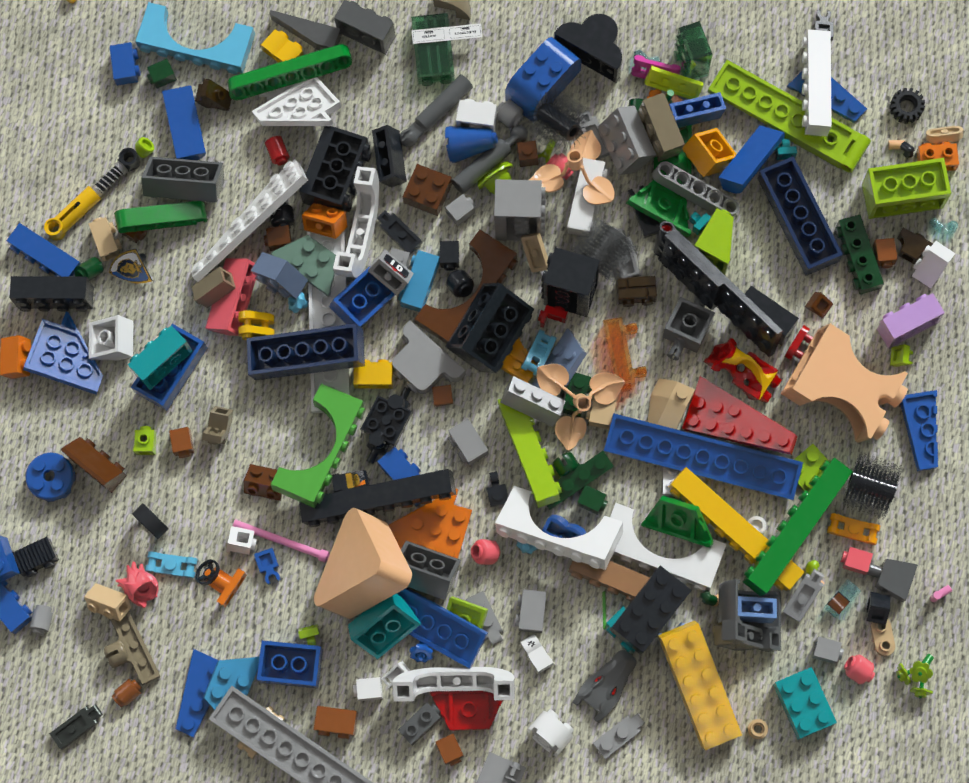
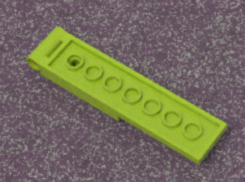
[708,60,871,173]

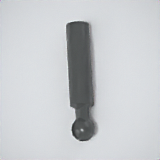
[400,74,473,147]
[451,125,528,194]

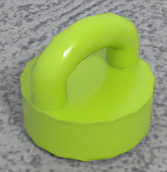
[135,137,154,158]

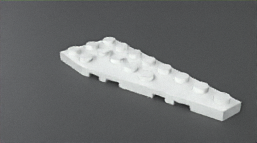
[191,159,308,282]

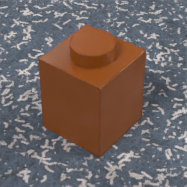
[873,238,897,269]
[169,427,195,458]
[436,733,464,767]

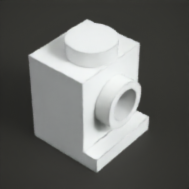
[226,526,257,555]

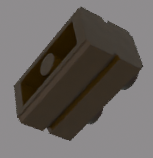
[617,276,657,307]

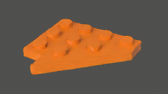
[389,488,472,559]

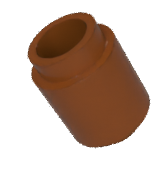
[112,679,142,708]

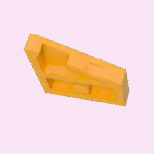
[501,338,536,383]

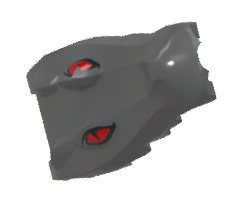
[572,650,637,723]

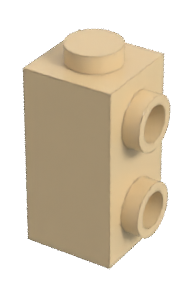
[88,217,122,262]
[84,583,131,621]

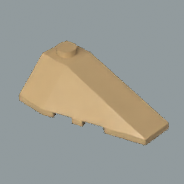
[648,378,695,430]

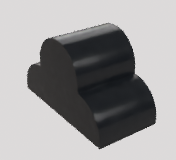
[554,14,622,83]

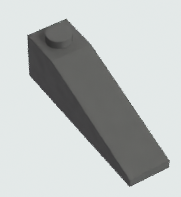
[270,10,342,50]

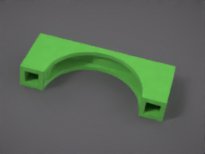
[271,383,365,508]

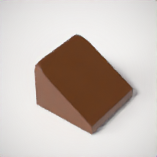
[805,292,833,319]

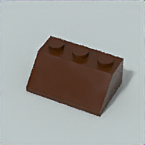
[61,437,127,493]

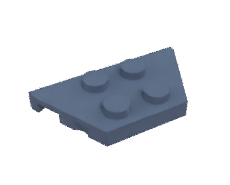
[531,328,587,388]

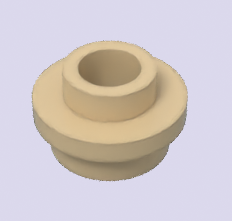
[748,719,768,739]

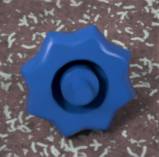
[410,641,433,663]

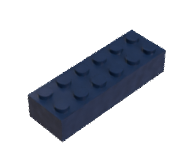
[757,156,843,276]
[247,323,365,380]

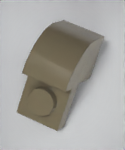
[202,406,233,445]

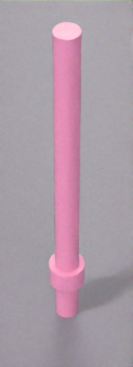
[233,520,330,563]

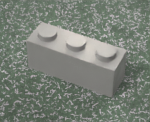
[500,376,566,427]

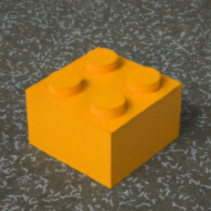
[683,128,736,177]

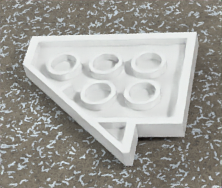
[252,77,342,126]

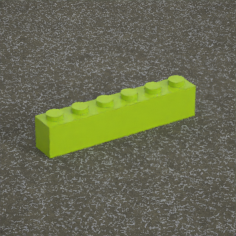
[498,398,562,508]

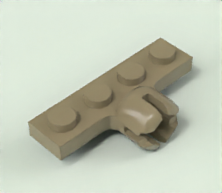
[104,611,160,686]

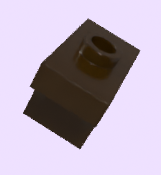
[195,79,232,111]
[897,227,934,265]

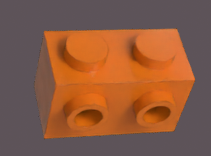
[916,142,959,171]
[302,203,348,239]
[0,335,31,379]

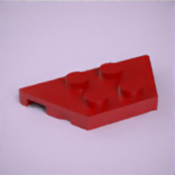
[430,691,503,731]

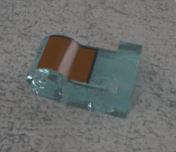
[823,579,861,618]

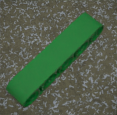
[114,201,208,233]

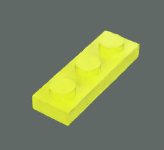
[644,66,703,99]

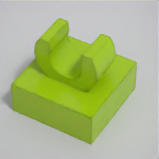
[890,344,913,367]
[298,624,320,645]

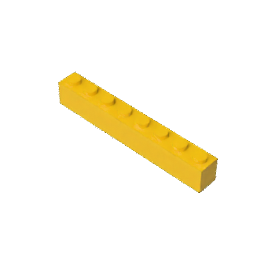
[668,467,805,591]

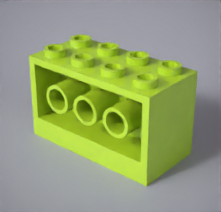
[862,158,951,219]

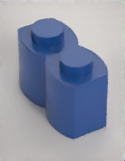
[542,515,587,538]

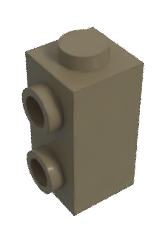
[192,266,236,308]

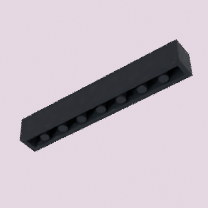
[299,469,456,527]

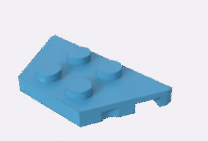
[203,657,259,710]

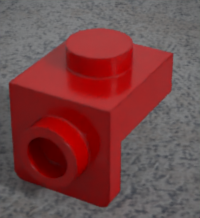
[538,305,568,328]

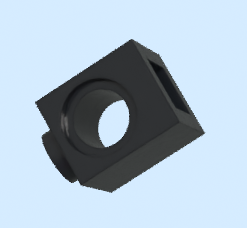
[440,241,459,271]
[866,592,890,625]

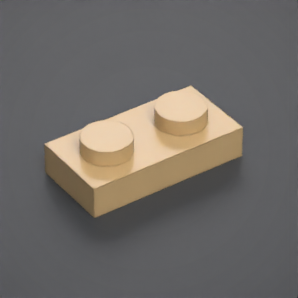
[521,232,548,273]

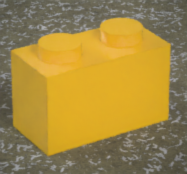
[353,359,393,389]

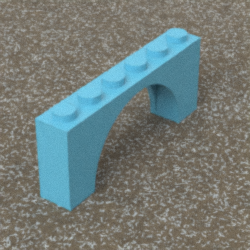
[135,2,255,74]

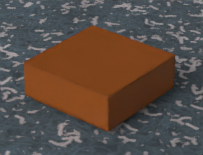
[432,384,453,407]

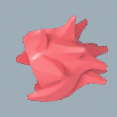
[116,561,159,608]

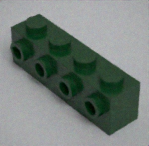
[835,214,884,295]

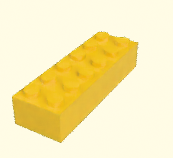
[657,621,742,751]

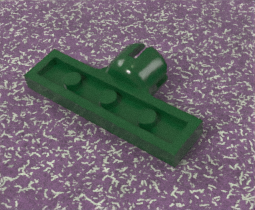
[547,451,614,510]

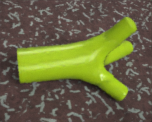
[538,140,556,163]

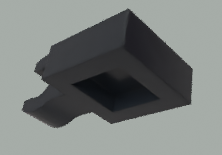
[487,471,508,507]

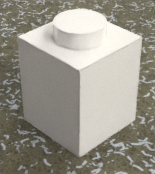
[353,677,383,701]

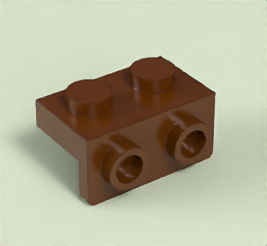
[244,464,282,501]

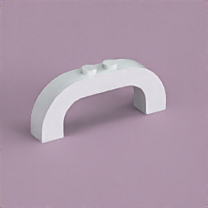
[333,166,379,278]
[393,667,515,701]

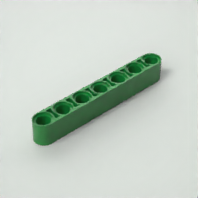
[227,44,352,101]

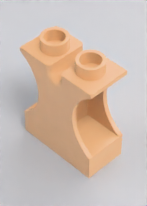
[781,323,908,443]

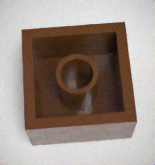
[402,164,452,216]

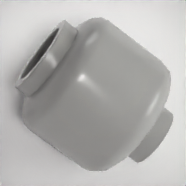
[497,100,524,128]

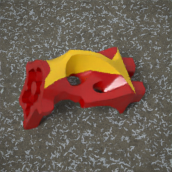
[703,338,782,403]

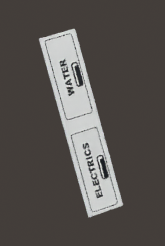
[412,24,482,44]

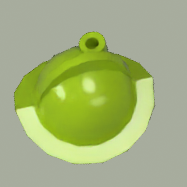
[477,162,513,195]

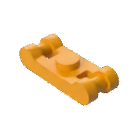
[827,513,881,545]

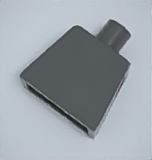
[867,559,918,602]

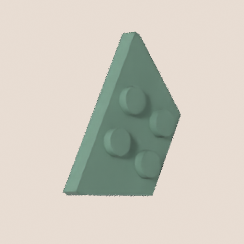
[271,235,336,297]

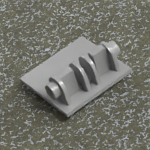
[477,752,526,783]

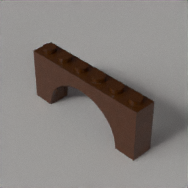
[415,229,518,344]

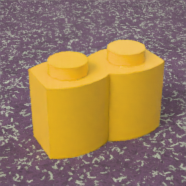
[261,29,304,63]

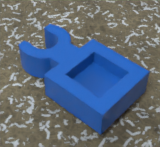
[254,548,281,585]

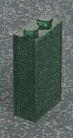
[411,13,455,86]

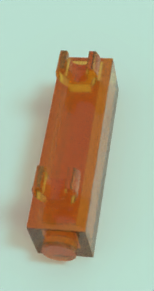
[603,317,647,392]

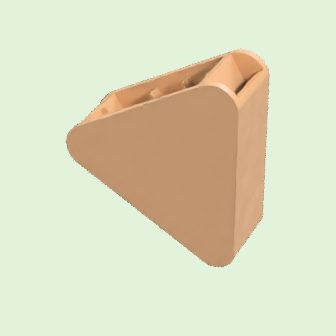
[314,508,412,619]

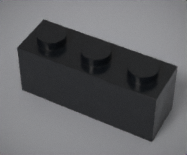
[372,125,407,188]

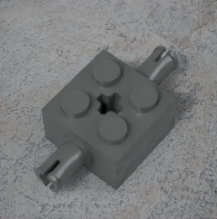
[662,297,715,361]

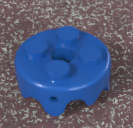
[25,452,76,502]

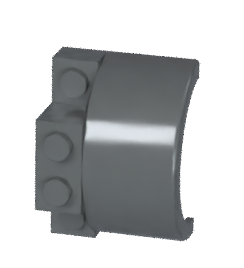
[713,579,781,652]

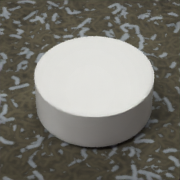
[748,516,766,534]

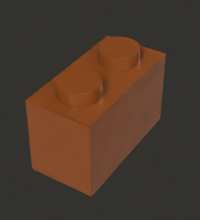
[314,706,358,739]

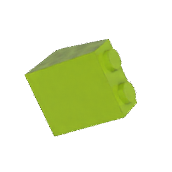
[694,208,734,275]

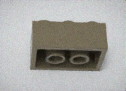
[638,93,685,162]

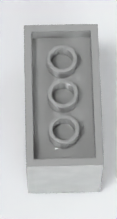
[494,179,546,241]

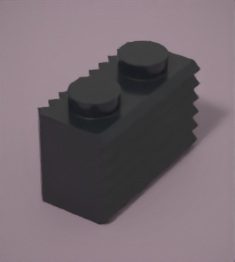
[13,537,59,577]

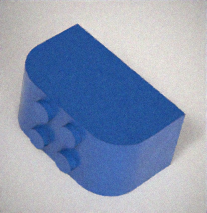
[505,37,581,123]

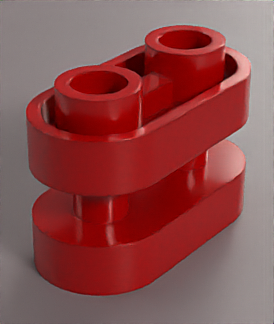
[784,325,813,363]

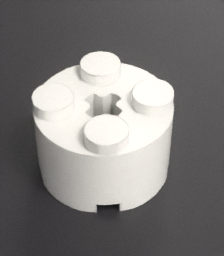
[527,709,574,756]

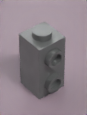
[398,702,442,746]

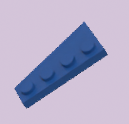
[787,71,867,123]
[900,390,938,472]
[176,649,218,738]

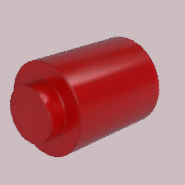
[265,136,290,166]

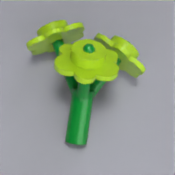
[896,654,934,698]

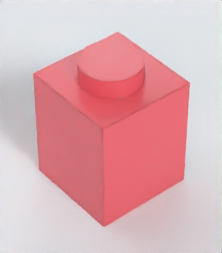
[840,547,873,575]

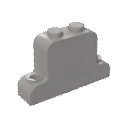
[392,321,466,394]

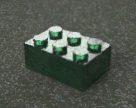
[673,21,712,80]

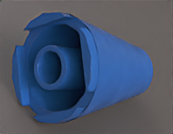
[445,126,498,163]

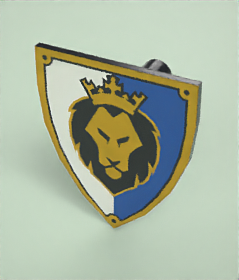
[109,249,153,284]

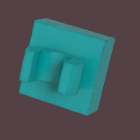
[776,139,797,160]
[689,212,711,235]

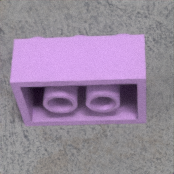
[877,293,945,349]

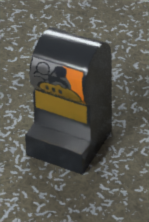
[332,470,369,492]

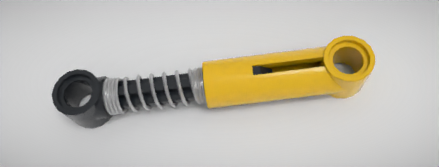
[44,148,140,241]

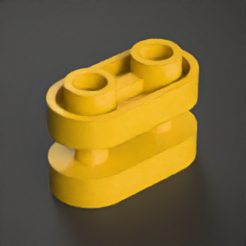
[238,310,275,340]

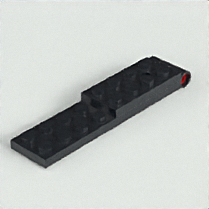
[653,221,783,357]

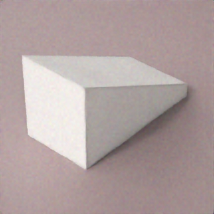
[381,661,410,688]

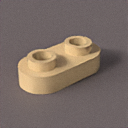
[926,126,963,145]
[870,620,895,656]

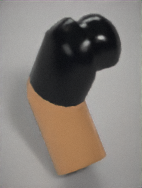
[888,140,915,158]

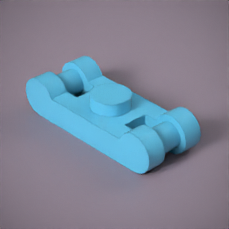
[521,329,557,376]
[145,551,198,578]

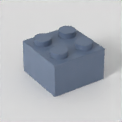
[250,252,308,299]

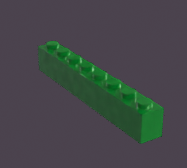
[742,457,853,596]

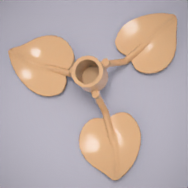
[529,130,615,205]
[536,364,625,450]

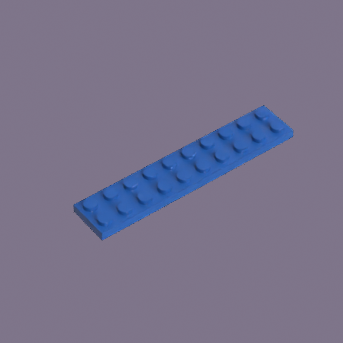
[604,413,803,500]

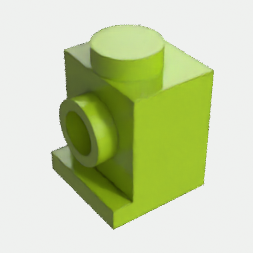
[133,426,156,455]

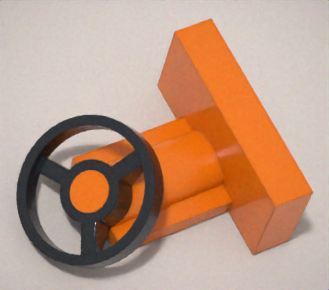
[196,559,247,608]

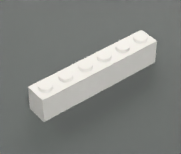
[802,30,831,136]

